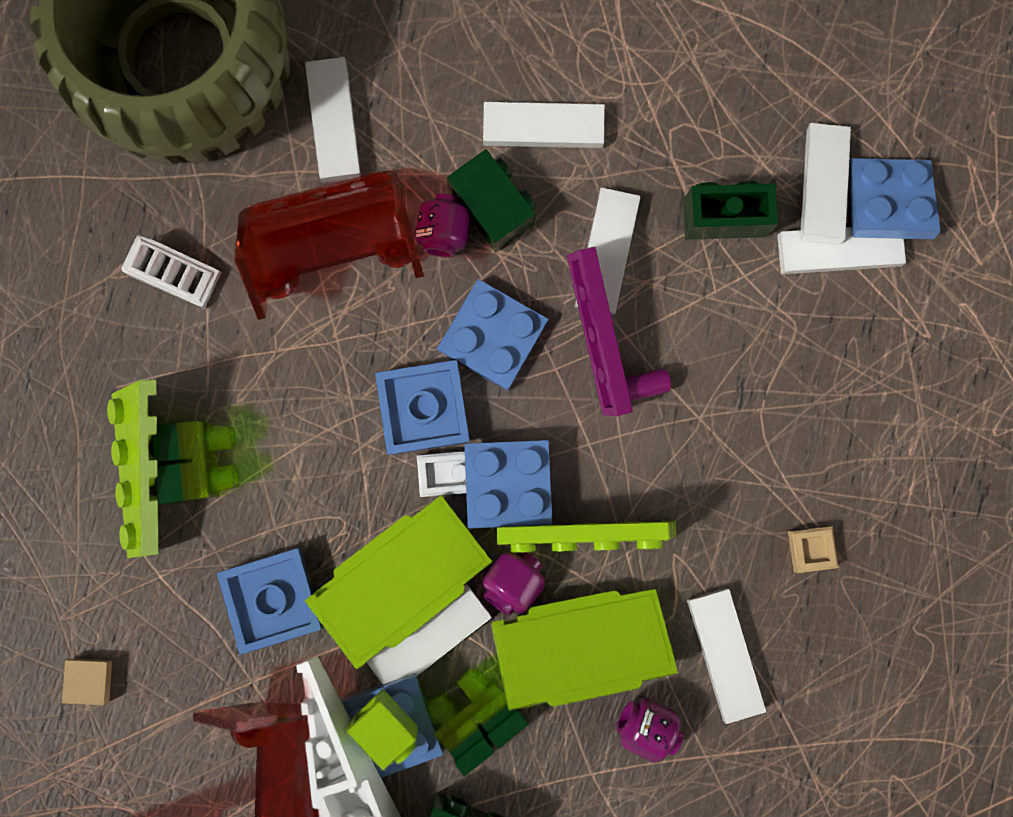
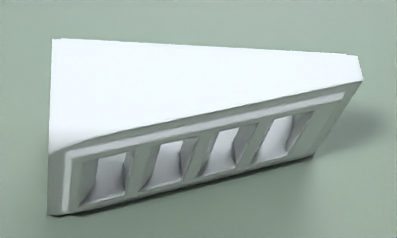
[122,234,222,309]

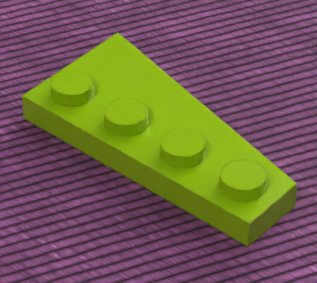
[107,380,158,558]
[497,520,676,552]

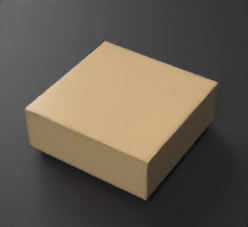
[788,526,839,573]
[62,658,112,705]

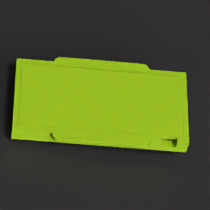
[304,495,492,669]
[491,589,678,711]

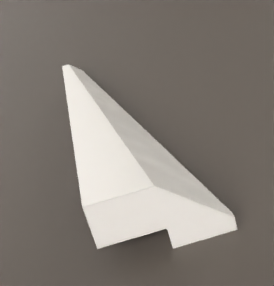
[297,656,401,817]

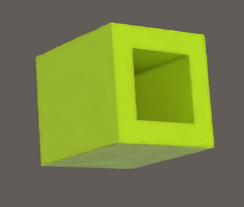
[347,689,418,770]

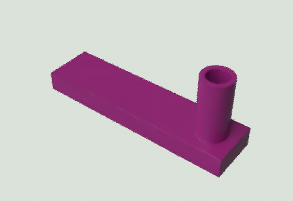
[566,246,671,416]

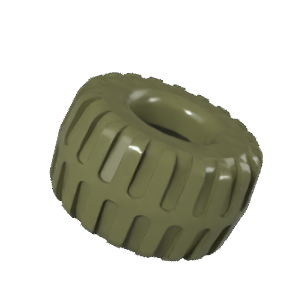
[30,0,290,165]

